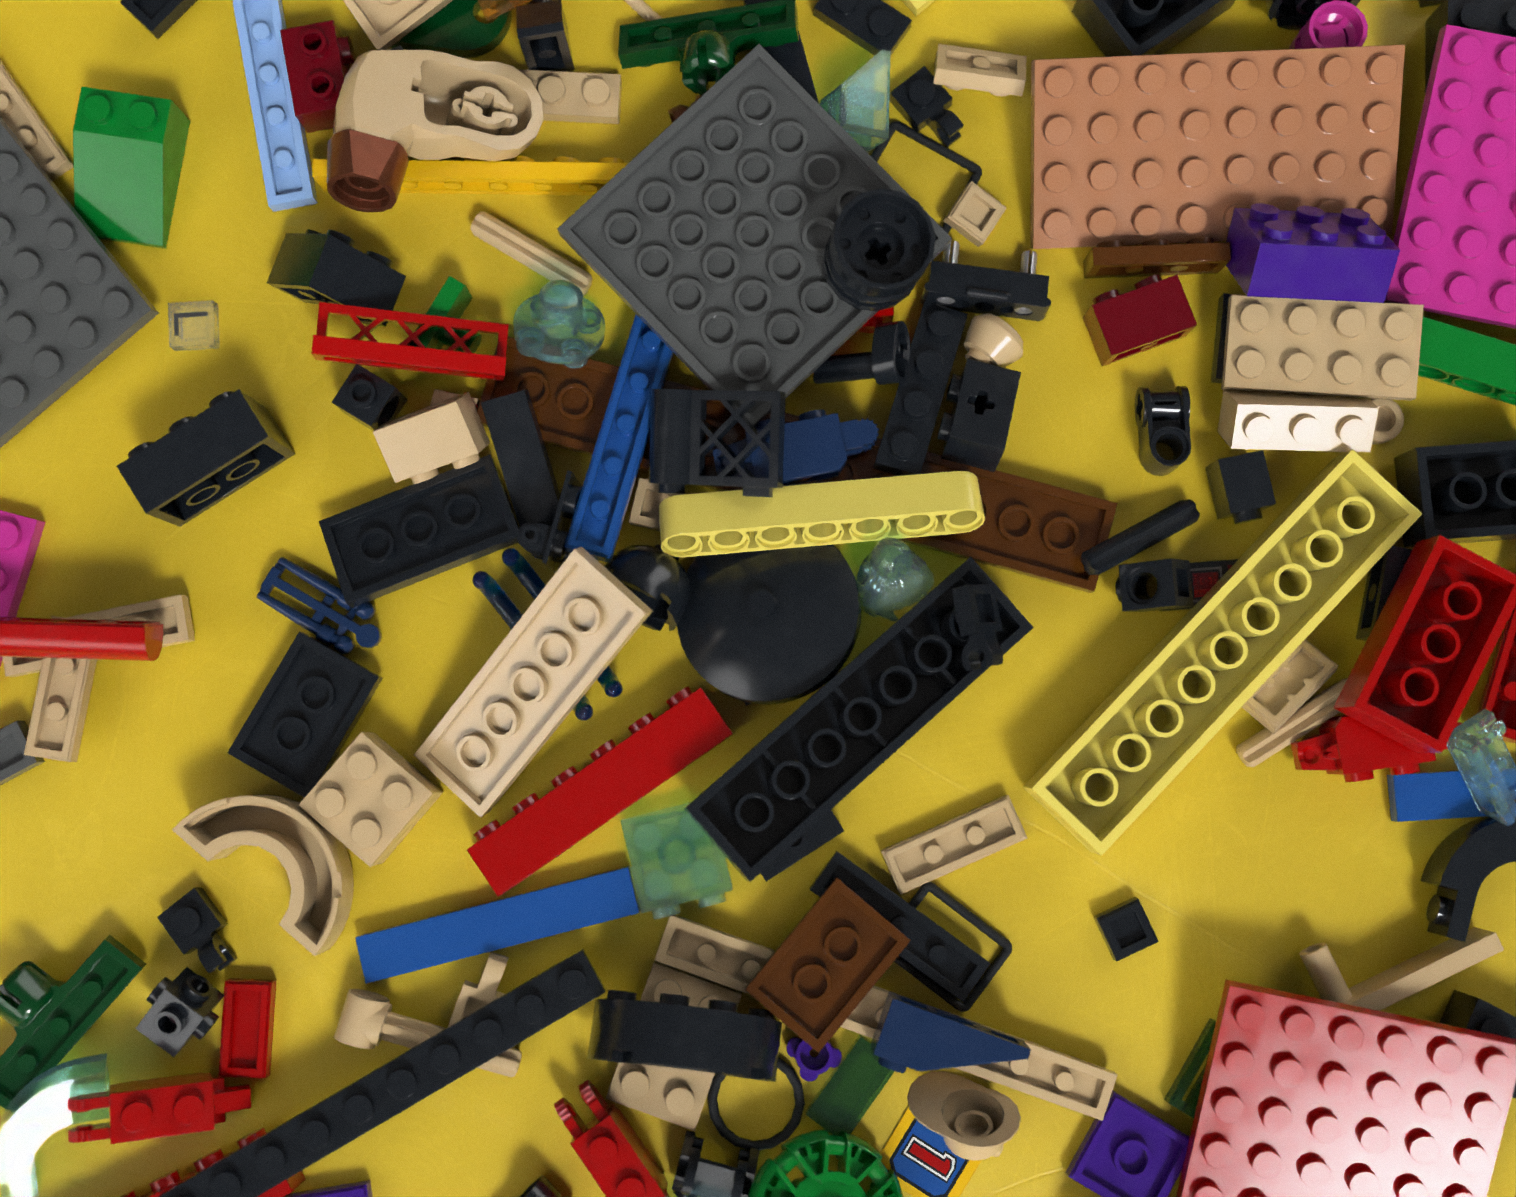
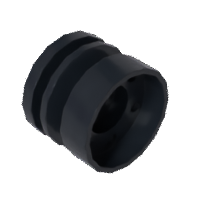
[823,188,936,312]

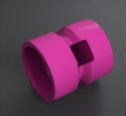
[1289,0,1368,49]

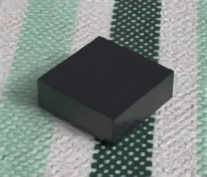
[1093,897,1159,961]

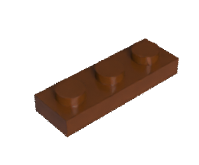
[1083,237,1231,279]

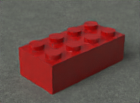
[1333,535,1516,753]

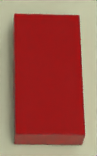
[219,978,277,1078]

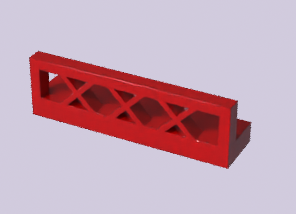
[311,302,509,381]

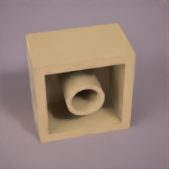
[299,732,443,867]

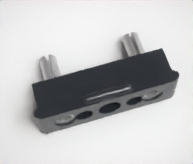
[920,240,1051,321]

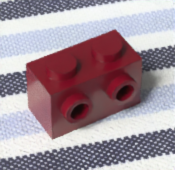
[280,20,356,133]

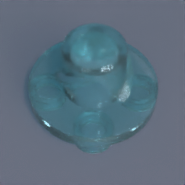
[513,280,605,368]

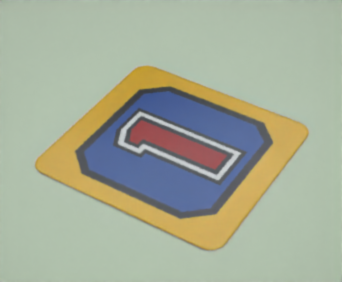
[881,1107,982,1197]

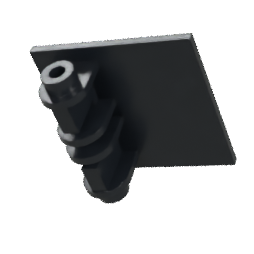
[517,470,582,573]

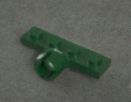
[618,0,799,95]
[0,935,146,1115]

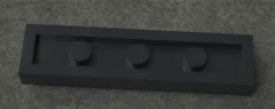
[873,301,968,476]
[809,850,991,1002]

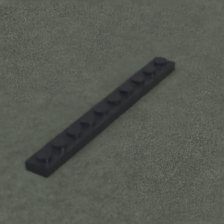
[157,949,606,1197]

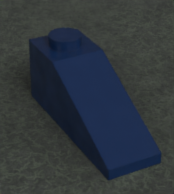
[870,991,1031,1073]

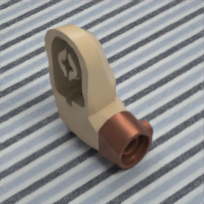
[327,50,544,213]

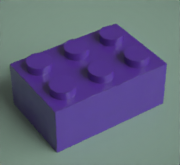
[1226,203,1400,303]

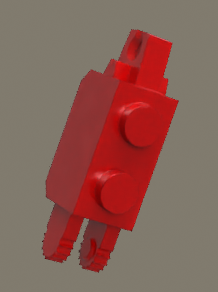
[1291,715,1467,782]
[67,1073,251,1144]
[554,1079,670,1197]

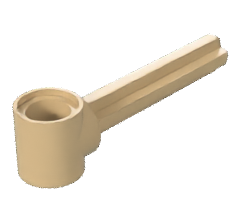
[334,989,522,1077]

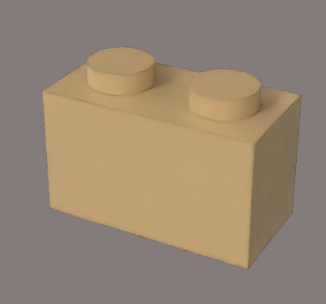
[372,392,490,484]

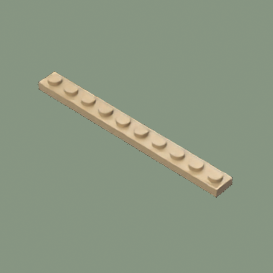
[655,913,1117,1121]

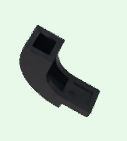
[1420,815,1516,942]

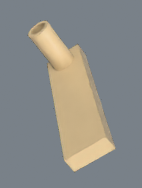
[1299,927,1504,1011]

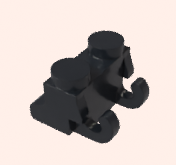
[672,1130,760,1197]

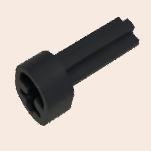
[813,321,910,385]

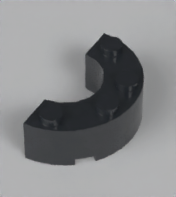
[587,990,782,1082]

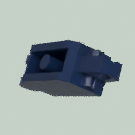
[713,409,879,486]

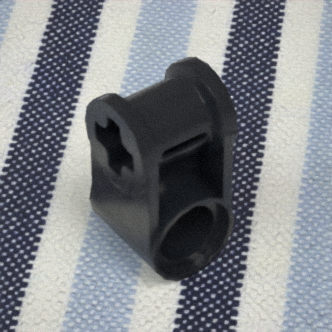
[1135,386,1192,476]

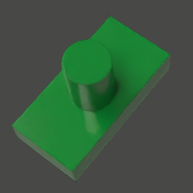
[408,276,482,373]

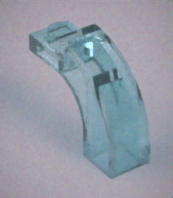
[0,1053,110,1197]

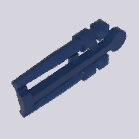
[256,557,382,654]

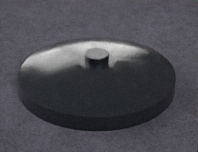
[677,545,862,705]

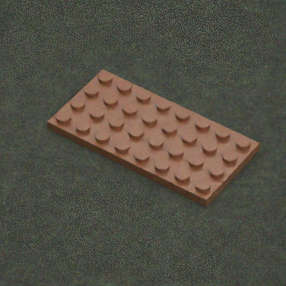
[1030,45,1405,249]

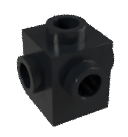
[135,967,225,1057]

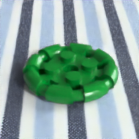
[748,1129,903,1197]

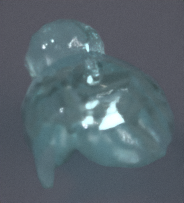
[855,537,934,622]

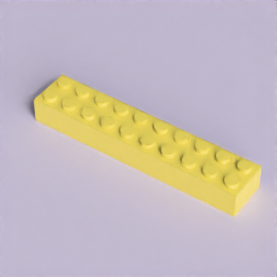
[1023,449,1422,855]

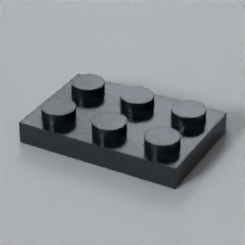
[227,631,383,798]

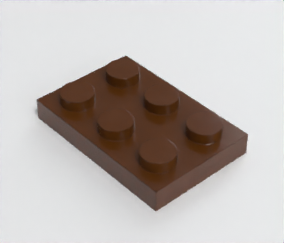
[745,877,911,1053]

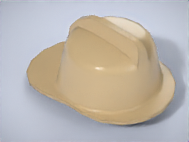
[907,1071,1021,1161]

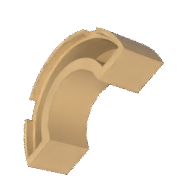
[172,794,354,956]

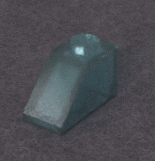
[819,49,891,153]

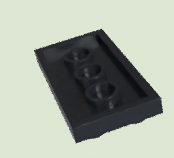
[319,454,519,608]

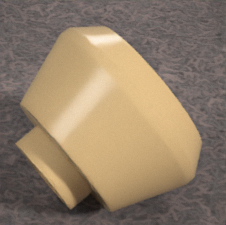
[964,313,1023,368]

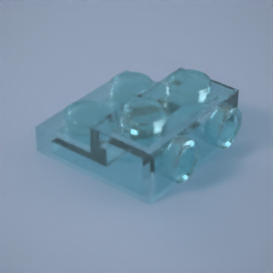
[620,802,734,919]

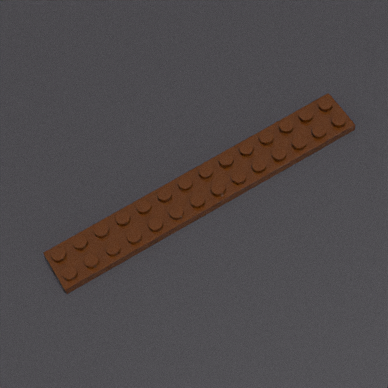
[477,337,1118,593]

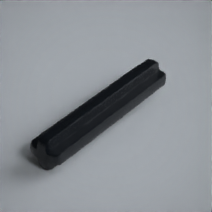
[1080,499,1200,575]

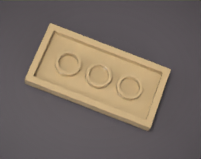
[1221,295,1424,401]

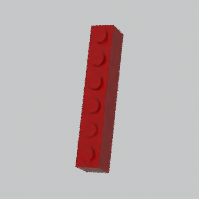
[467,686,733,897]

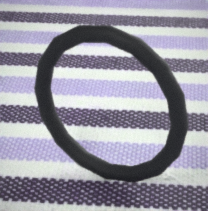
[707,1057,805,1150]

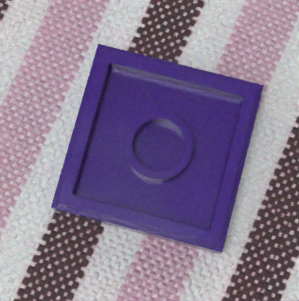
[1065,1091,1190,1197]

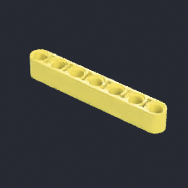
[659,471,985,557]

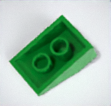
[73,87,191,249]

